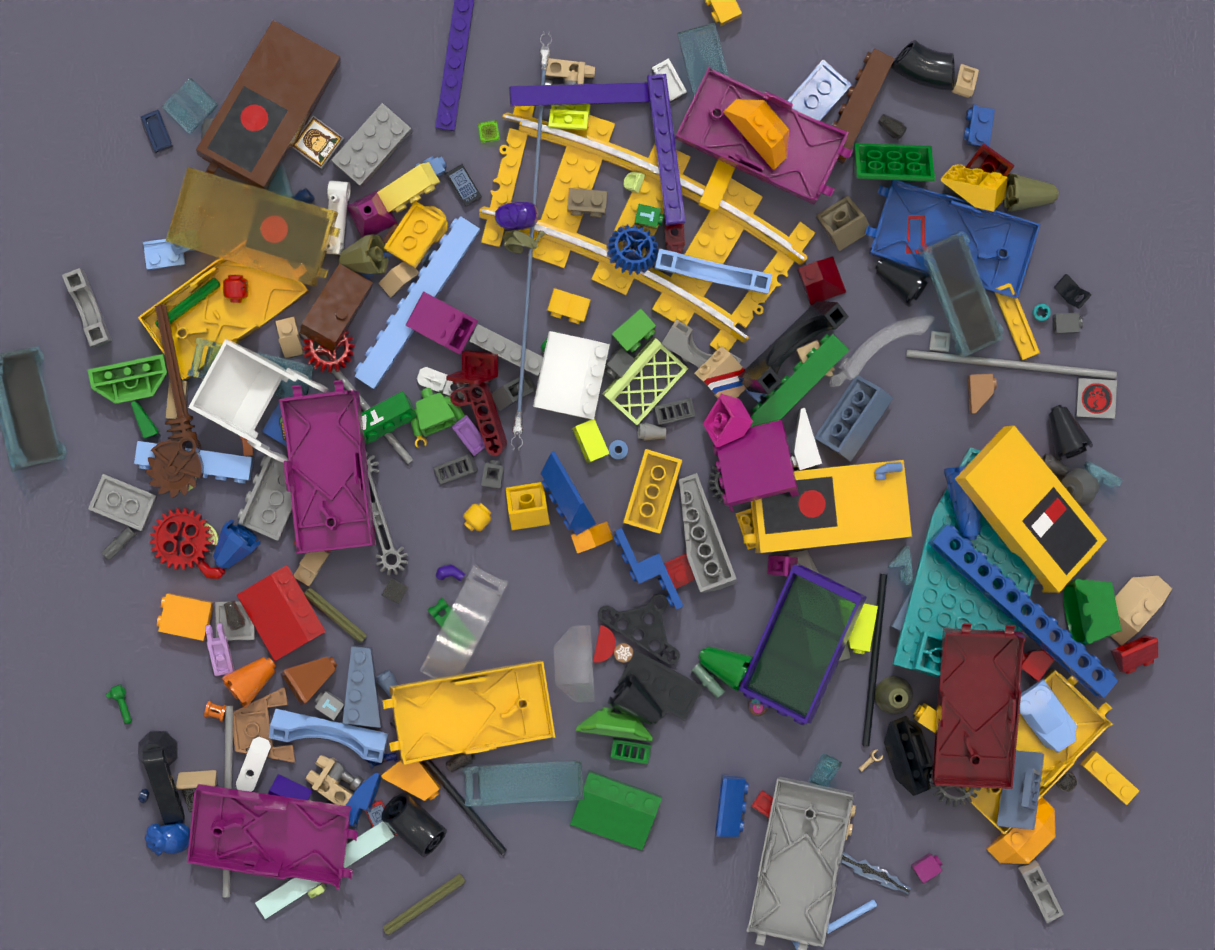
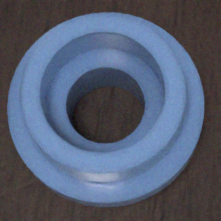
[609,440,628,459]

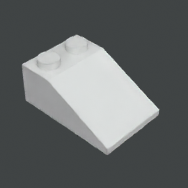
[791,408,822,471]

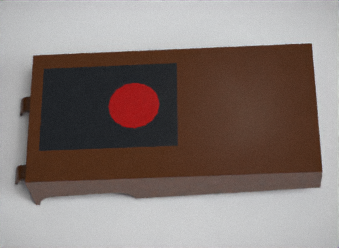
[196,20,341,198]

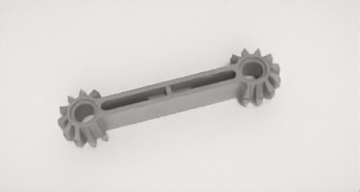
[366,452,408,575]

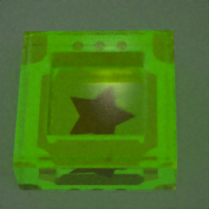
[478,120,500,143]

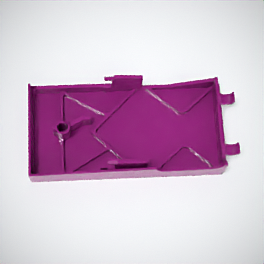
[675,66,853,205]
[279,380,376,554]
[187,784,358,890]

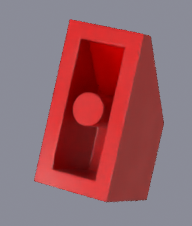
[1022,649,1055,681]

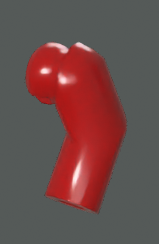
[196,559,225,579]

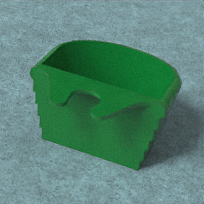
[1063,579,1122,646]

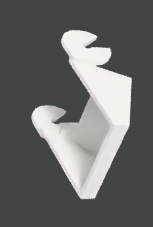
[188,339,329,463]

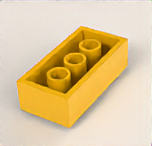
[623,449,682,534]

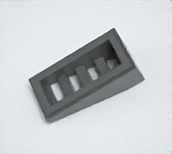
[654,398,696,426]
[433,453,478,485]

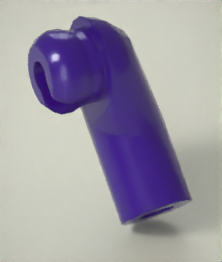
[436,565,465,581]

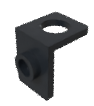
[1054,274,1091,309]

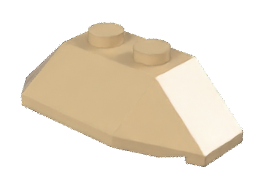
[1111,576,1172,646]

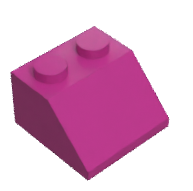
[703,394,753,447]

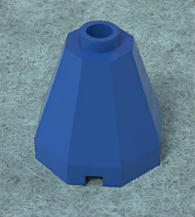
[213,520,261,569]

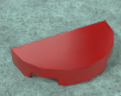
[593,625,616,662]

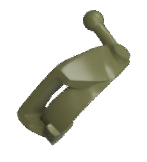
[503,230,545,254]

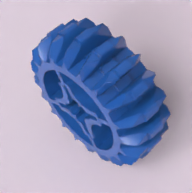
[606,224,658,275]

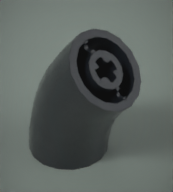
[891,40,955,90]
[381,793,447,857]

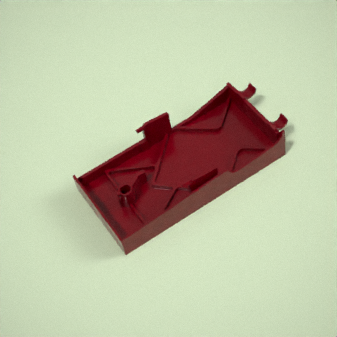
[932,623,1026,789]

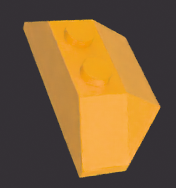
[723,99,789,170]
[986,797,1056,864]

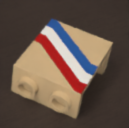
[694,346,746,399]

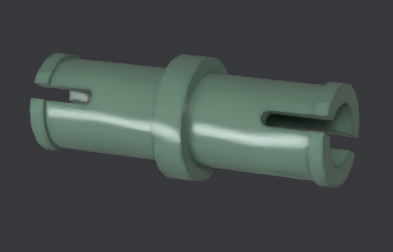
[691,663,725,699]

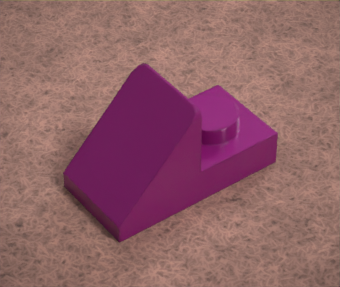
[767,555,798,576]

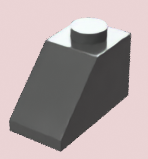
[491,373,537,411]

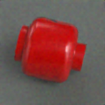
[223,275,248,303]

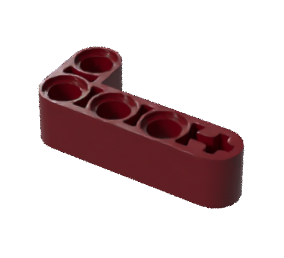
[450,383,507,456]

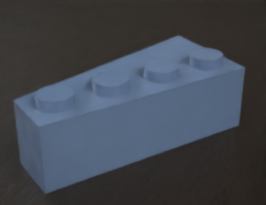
[342,645,383,728]

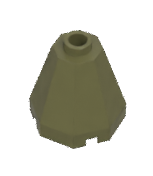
[339,235,389,274]

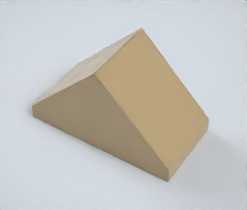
[378,261,419,298]

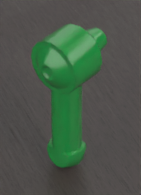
[106,684,132,724]

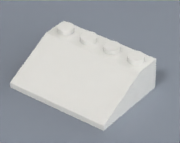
[533,331,610,420]

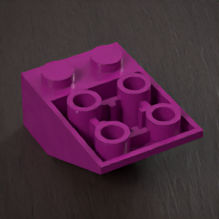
[405,291,478,354]

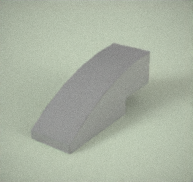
[1018,859,1064,923]

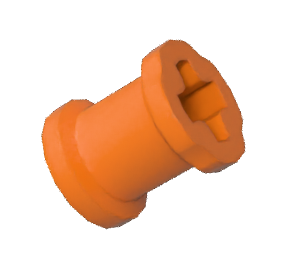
[204,701,227,722]

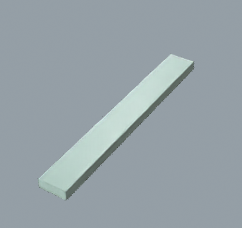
[255,821,395,919]

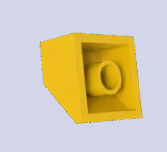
[506,482,550,530]

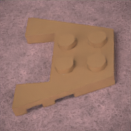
[233,687,296,762]

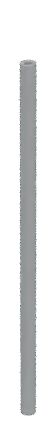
[222,705,233,897]

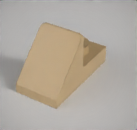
[952,64,979,98]
[275,317,304,359]
[293,551,330,586]

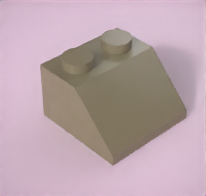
[816,196,869,251]

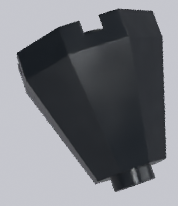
[138,731,178,766]

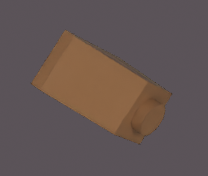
[967,374,997,414]

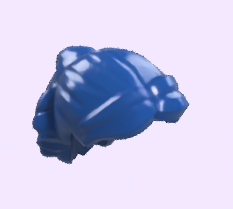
[145,822,190,856]

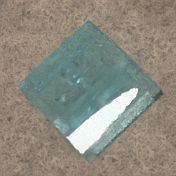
[162,78,218,133]

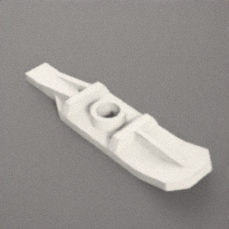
[416,367,482,400]
[236,737,271,792]

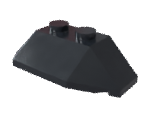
[884,716,933,796]

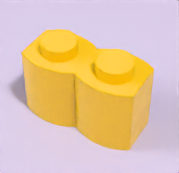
[547,288,591,324]

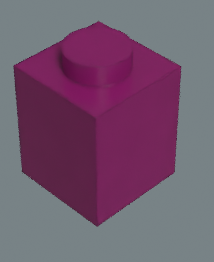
[911,853,943,884]

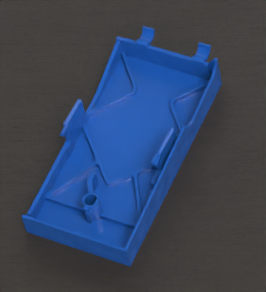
[865,180,1041,299]

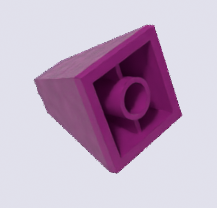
[347,189,397,237]

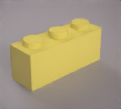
[377,162,440,213]

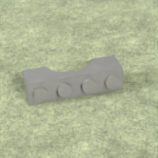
[62,268,112,348]
[661,319,742,369]
[470,324,543,377]

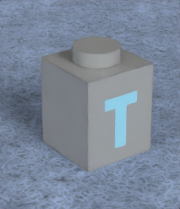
[314,690,345,720]

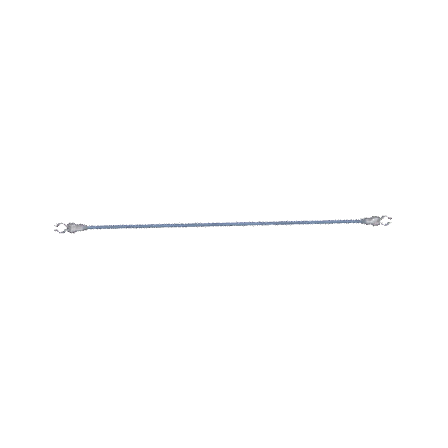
[511,31,552,450]

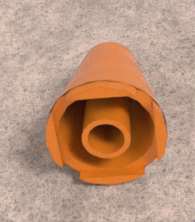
[221,657,276,708]

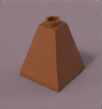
[281,657,337,706]

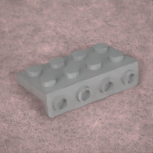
[237,456,292,541]

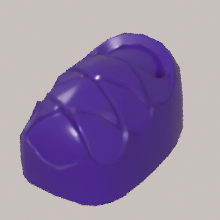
[495,202,538,230]

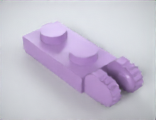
[205,623,235,676]

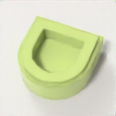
[624,171,645,193]

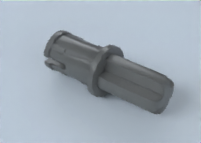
[102,526,137,560]

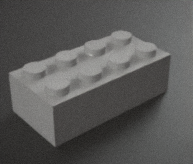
[331,103,413,188]

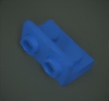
[963,104,995,147]

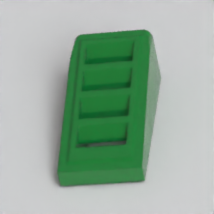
[131,401,160,439]
[610,738,651,764]

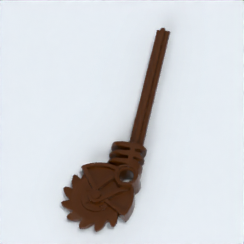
[146,304,204,498]

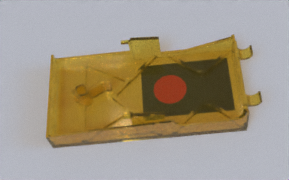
[166,167,340,287]

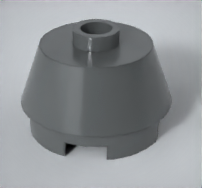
[1061,468,1099,506]

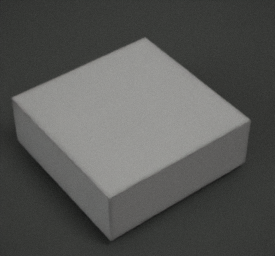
[929,331,951,352]

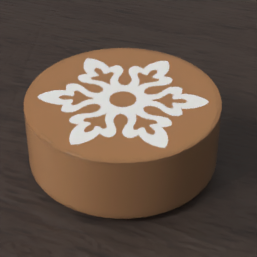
[614,643,633,663]

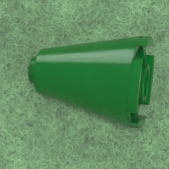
[698,646,753,692]

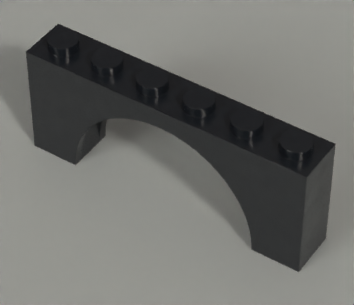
[738,301,849,395]

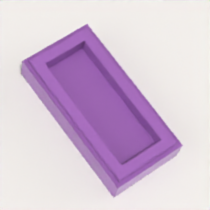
[451,415,486,456]

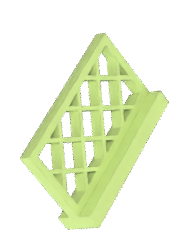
[602,337,688,425]

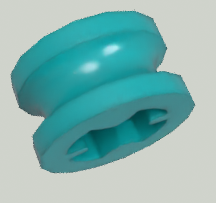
[1032,304,1051,321]

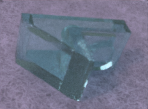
[1084,461,1123,488]
[887,545,914,585]
[809,754,842,787]

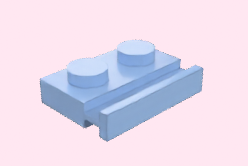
[143,238,186,270]

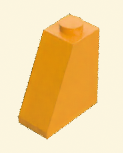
[571,521,613,553]
[381,760,441,801]

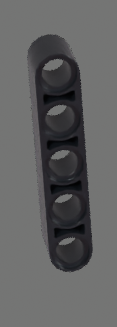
[143,747,185,825]

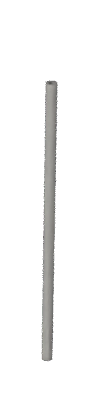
[906,349,1117,379]

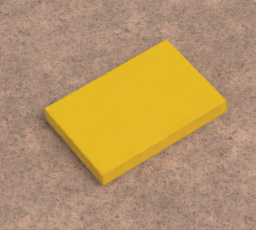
[384,201,447,269]

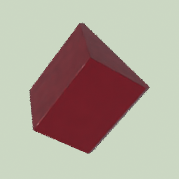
[965,143,1015,177]

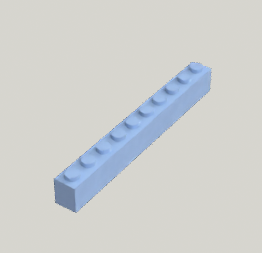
[354,216,481,390]

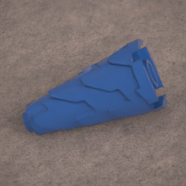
[944,466,981,540]

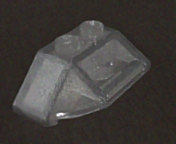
[553,625,595,703]

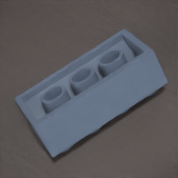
[814,374,893,462]

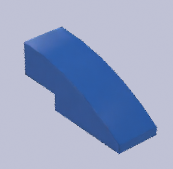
[346,773,382,828]

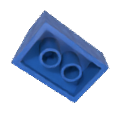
[715,775,749,837]

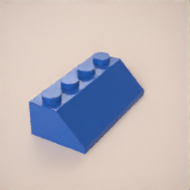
[541,451,596,535]

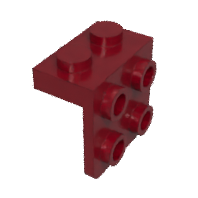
[446,350,498,387]

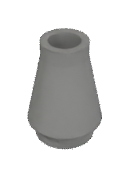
[637,422,666,441]

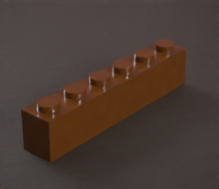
[832,48,895,164]

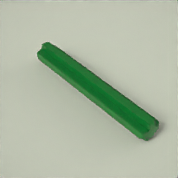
[155,278,220,328]

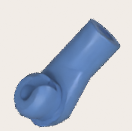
[874,462,903,480]

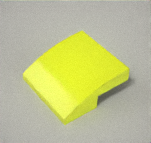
[548,104,591,130]

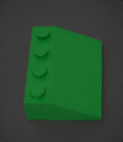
[853,143,935,181]
[570,770,662,850]

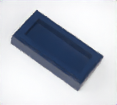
[140,110,173,153]

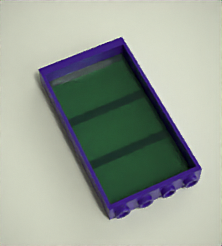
[739,564,867,725]

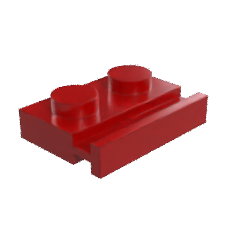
[664,553,695,589]

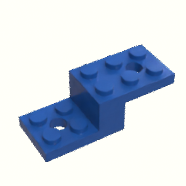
[613,528,683,609]

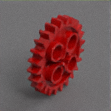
[150,508,213,570]

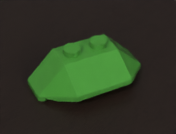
[88,354,167,404]
[576,707,653,742]

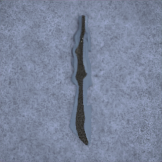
[841,852,911,895]

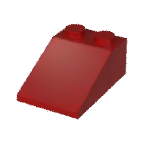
[1110,635,1158,674]

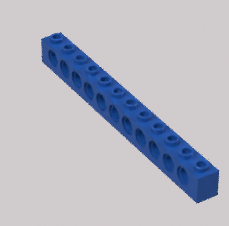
[928,524,1118,699]

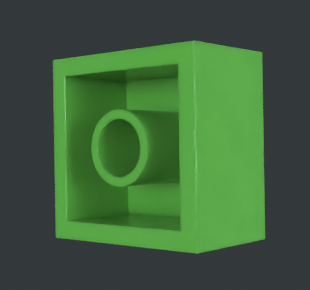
[612,309,656,353]

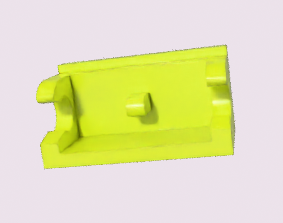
[572,419,609,463]

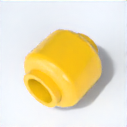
[463,503,492,532]

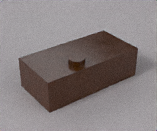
[300,264,373,351]

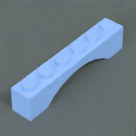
[654,249,772,295]
[269,709,388,763]

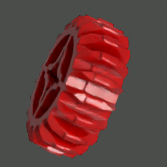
[302,330,355,374]

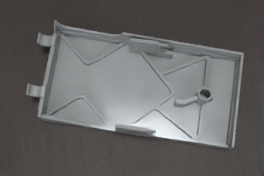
[747,777,855,950]

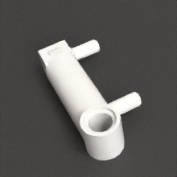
[323,181,351,255]

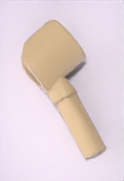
[859,750,883,772]

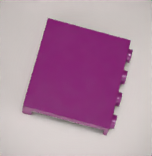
[713,420,799,512]

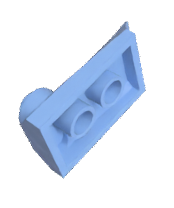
[1019,679,1077,753]

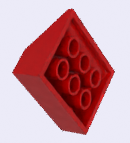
[237,565,326,661]

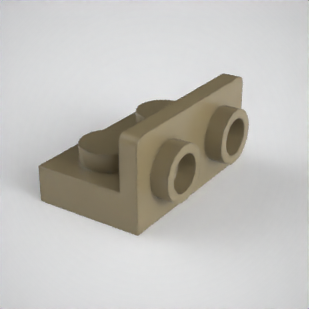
[567,188,608,218]

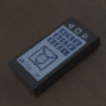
[446,164,482,207]

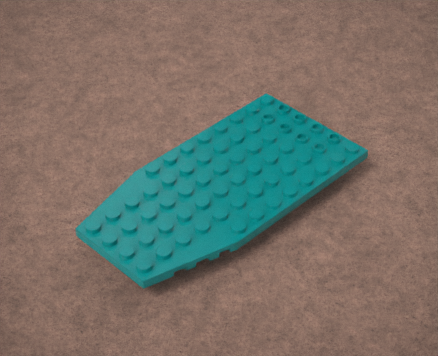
[892,447,1035,678]

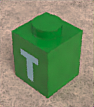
[634,204,664,229]

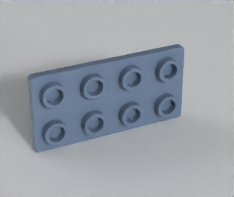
[997,750,1044,830]

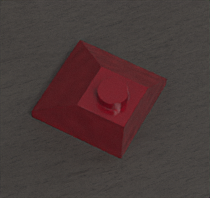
[797,256,846,306]

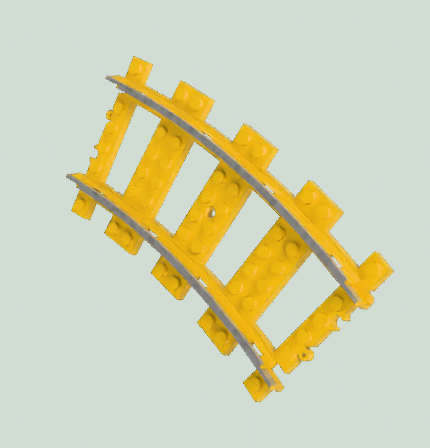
[479,106,815,351]

